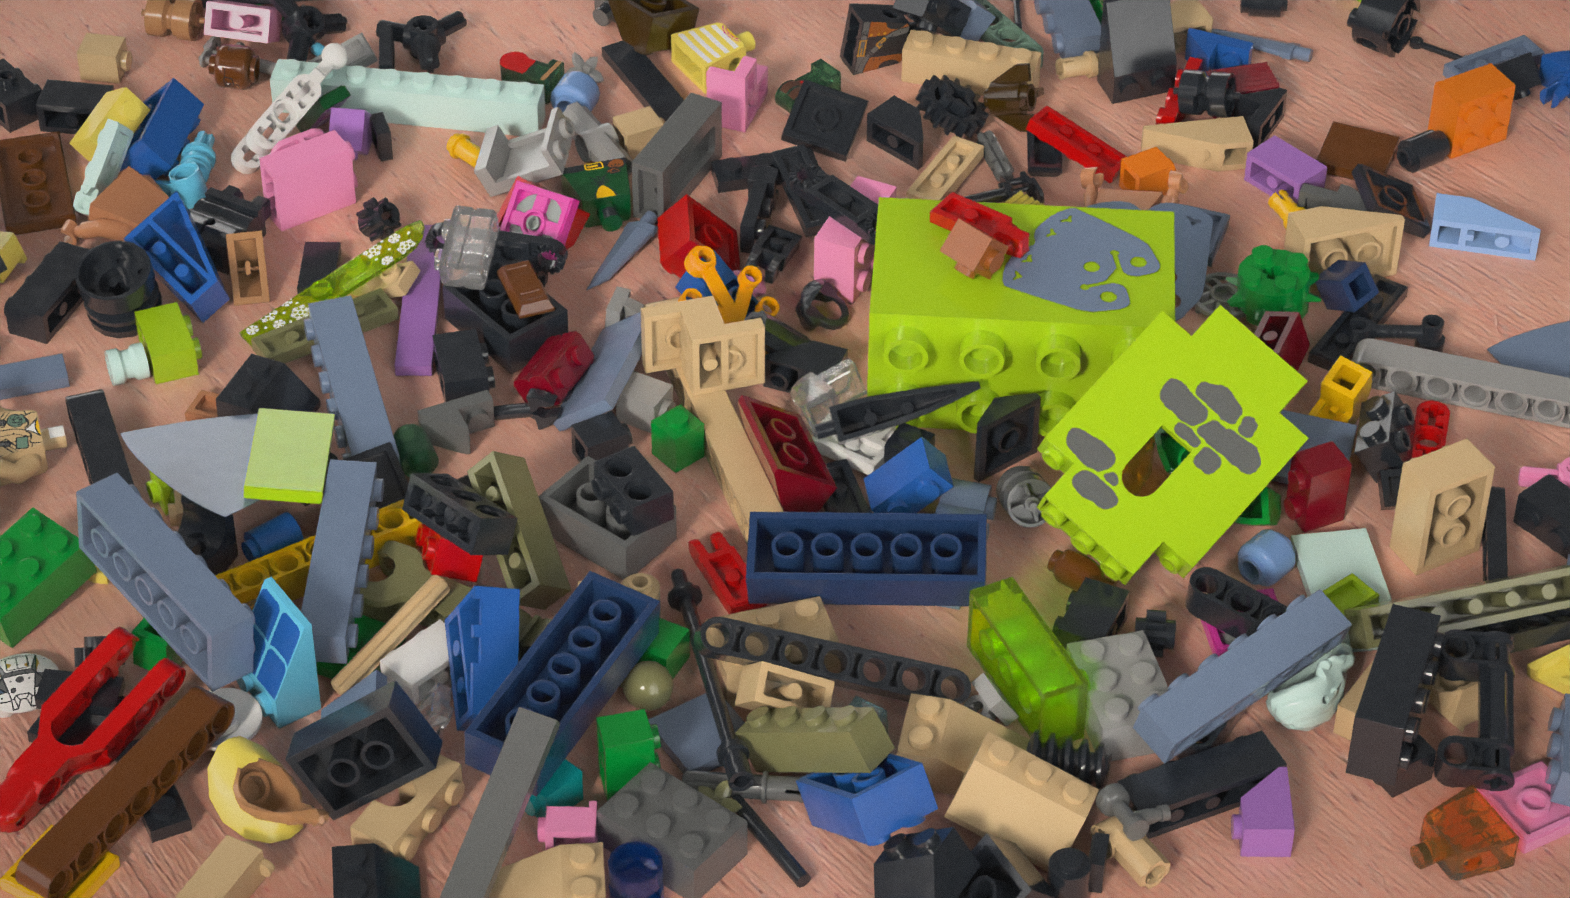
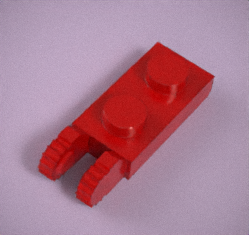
[688,531,767,614]

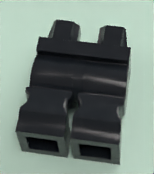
[189,185,271,275]

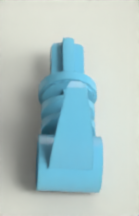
[155,131,216,209]

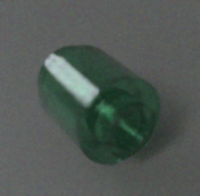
[393,424,439,478]

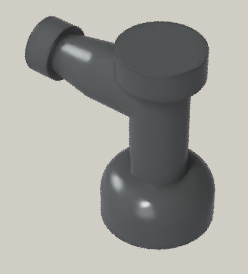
[1096,783,1171,841]

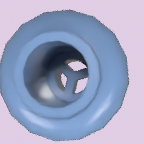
[550,71,600,112]
[1238,529,1296,587]

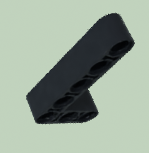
[1177,567,1287,759]

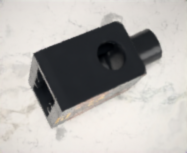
[840,3,921,75]

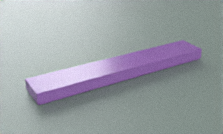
[395,225,446,376]

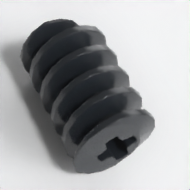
[1026,729,1112,793]

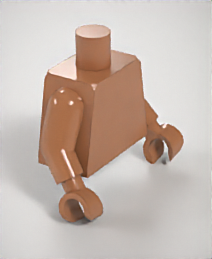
[60,166,169,245]
[1080,167,1189,210]

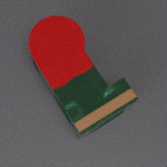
[500,51,565,105]

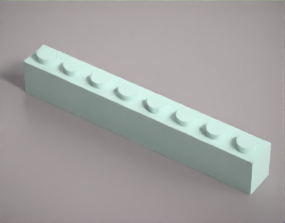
[270,59,546,136]

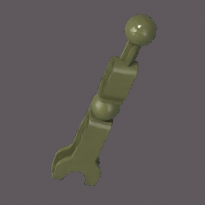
[360,540,674,711]

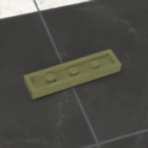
[251,288,399,363]

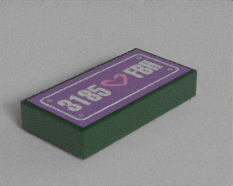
[296,85,351,132]

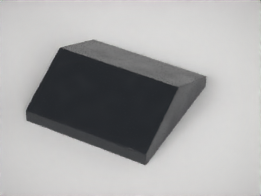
[974,393,1041,483]

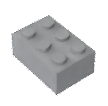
[1064,630,1168,761]

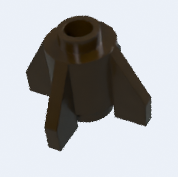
[984,63,1044,132]

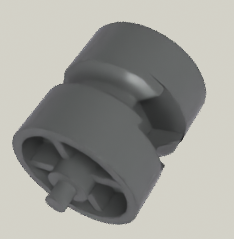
[996,466,1051,528]

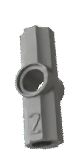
[563,102,633,176]

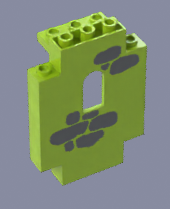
[1037,305,1309,585]

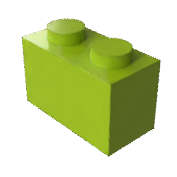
[134,302,203,385]

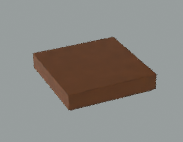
[1316,121,1400,180]

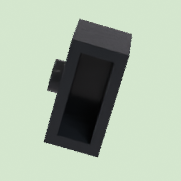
[893,0,972,37]
[0,58,42,133]

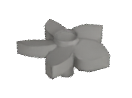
[565,52,604,83]

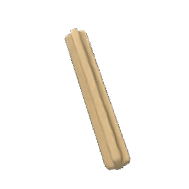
[331,575,450,695]

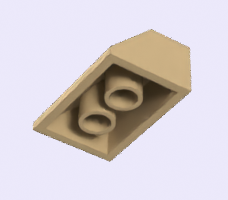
[944,731,1099,872]

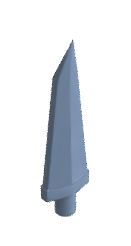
[1212,29,1313,62]
[587,211,658,290]

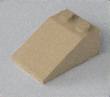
[1284,206,1405,291]
[896,693,1030,795]
[489,842,606,898]

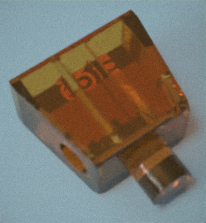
[1410,785,1520,881]

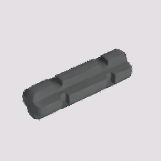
[976,130,1014,182]

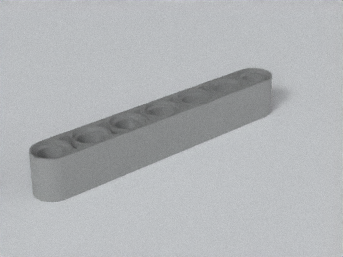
[1352,338,1570,428]

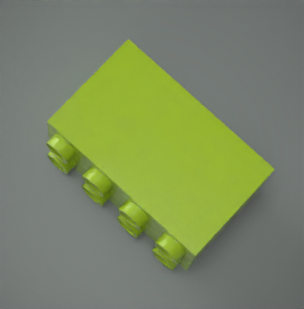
[867,197,1175,440]

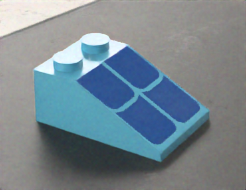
[236,577,321,729]

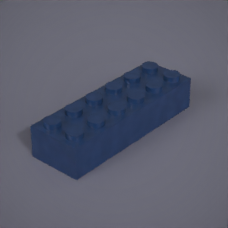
[746,512,987,607]
[464,571,660,796]

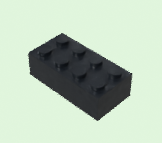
[1346,604,1445,786]

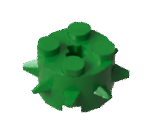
[1226,245,1322,326]

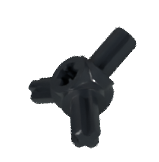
[269,0,348,62]
[376,11,467,73]

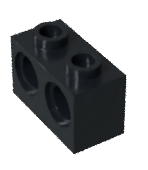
[591,446,674,536]

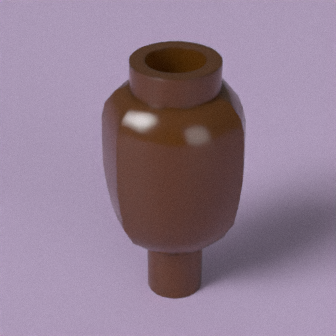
[1047,549,1117,591]

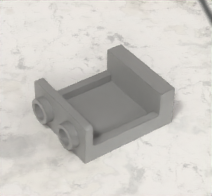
[474,107,575,197]

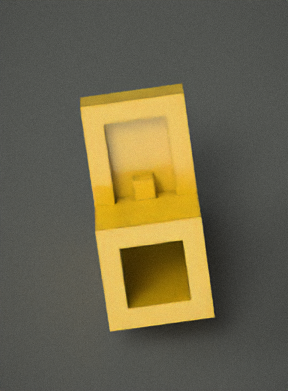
[1308,355,1373,424]

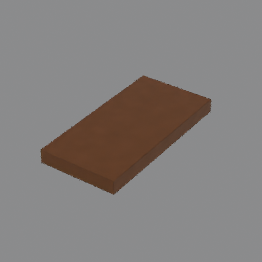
[0,131,77,235]

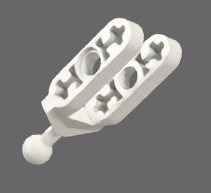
[231,43,348,174]

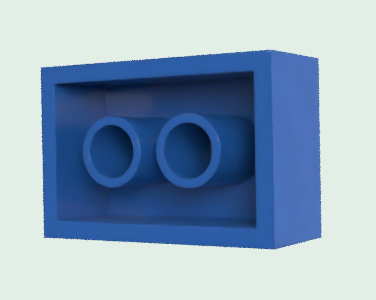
[796,753,938,846]

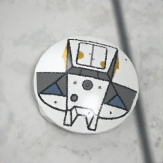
[0,653,59,718]

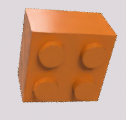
[1428,63,1516,159]

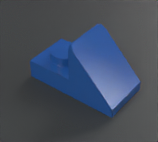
[1185,28,1253,71]

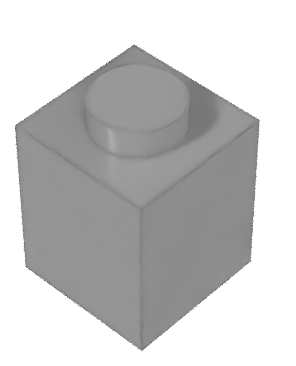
[616,371,676,433]

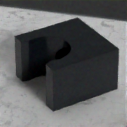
[178,495,238,575]

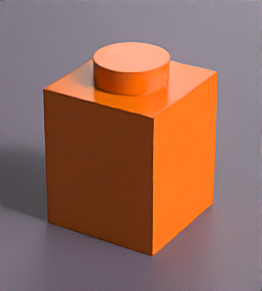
[1119,147,1176,196]

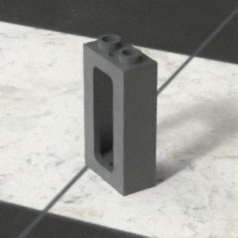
[632,93,722,225]

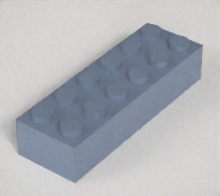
[76,473,255,692]

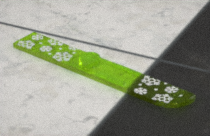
[239,220,425,347]

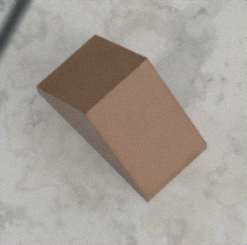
[226,230,270,306]

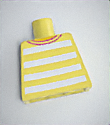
[671,22,756,94]

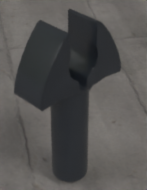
[494,388,562,430]

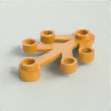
[678,246,780,355]

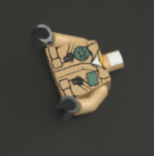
[0,406,67,487]

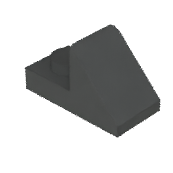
[418,390,495,454]

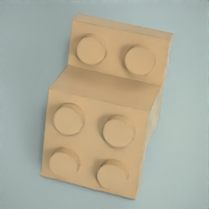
[641,296,765,396]

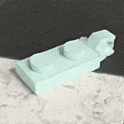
[73,119,134,216]

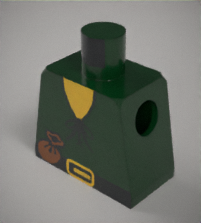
[561,157,631,232]

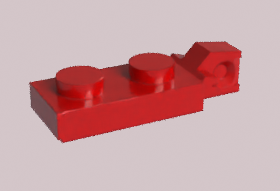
[930,192,1030,259]

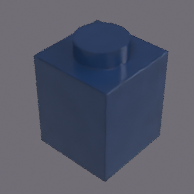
[1315,260,1379,312]

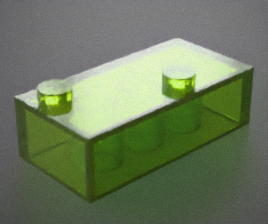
[967,577,1091,746]

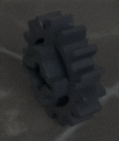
[915,75,989,138]

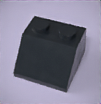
[215,353,321,417]
[874,827,980,898]
[958,833,1059,898]
[332,843,421,898]

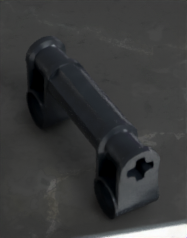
[1434,629,1515,791]

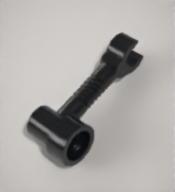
[1349,314,1445,352]

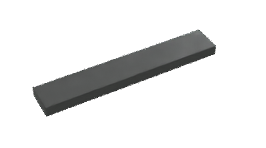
[440,707,560,898]

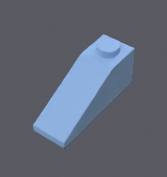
[1429,193,1541,261]

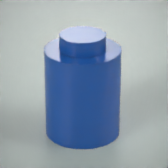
[241,512,304,562]

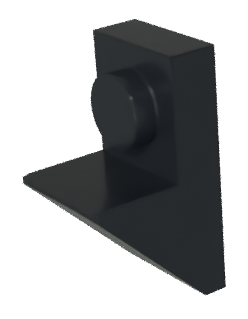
[1234,88,1287,149]

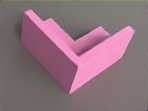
[706,56,768,132]

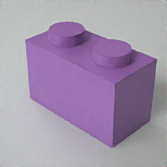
[1244,135,1327,205]

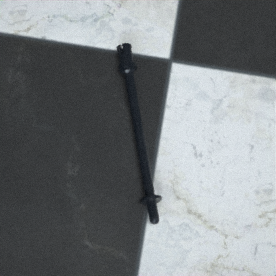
[667,568,754,792]

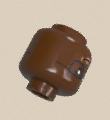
[208,44,260,90]

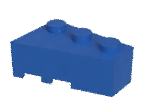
[123,191,230,323]
[444,586,520,731]

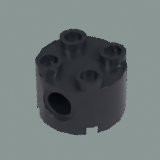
[1347,0,1421,58]

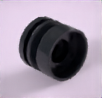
[75,240,162,339]

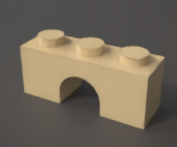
[350,754,465,861]

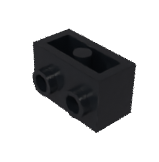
[1355,391,1416,483]

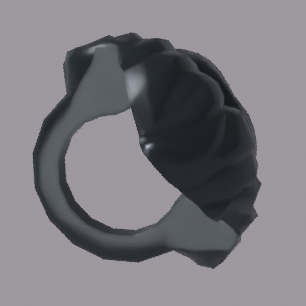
[795,279,849,331]

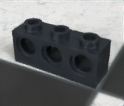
[402,473,518,555]

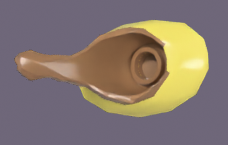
[208,736,330,844]

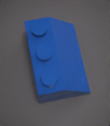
[120,78,204,180]

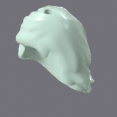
[1266,641,1355,731]

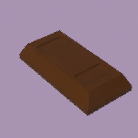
[497,260,554,319]

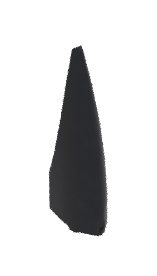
[814,381,981,445]

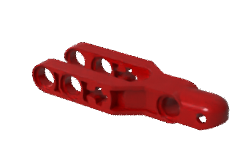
[0,627,186,833]

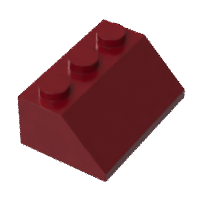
[738,395,837,512]

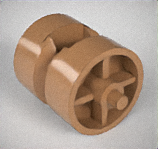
[141,0,205,41]

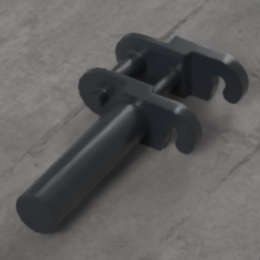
[964,171,1044,204]

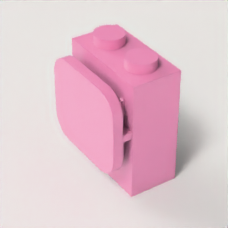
[259,128,358,232]

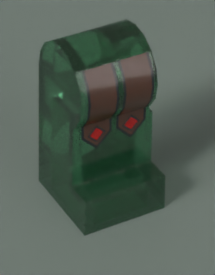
[775,59,841,113]

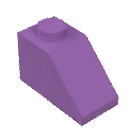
[329,107,372,160]
[1231,767,1295,857]

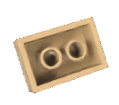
[1389,438,1495,575]
[705,596,841,707]

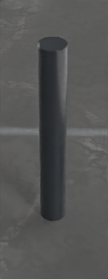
[732,795,811,888]

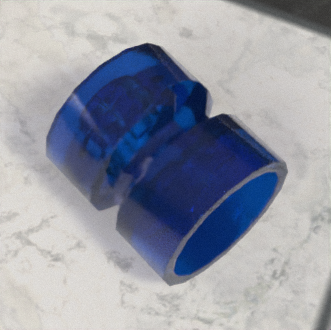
[608,841,664,898]

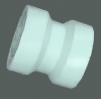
[104,342,150,386]

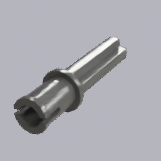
[682,771,804,804]

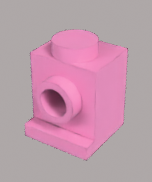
[537,801,598,850]

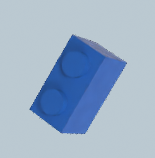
[864,437,954,513]

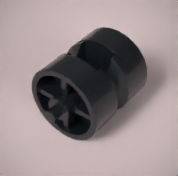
[1173,69,1241,118]

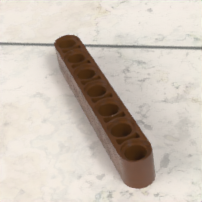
[15,686,235,898]

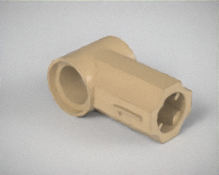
[1090,810,1171,889]

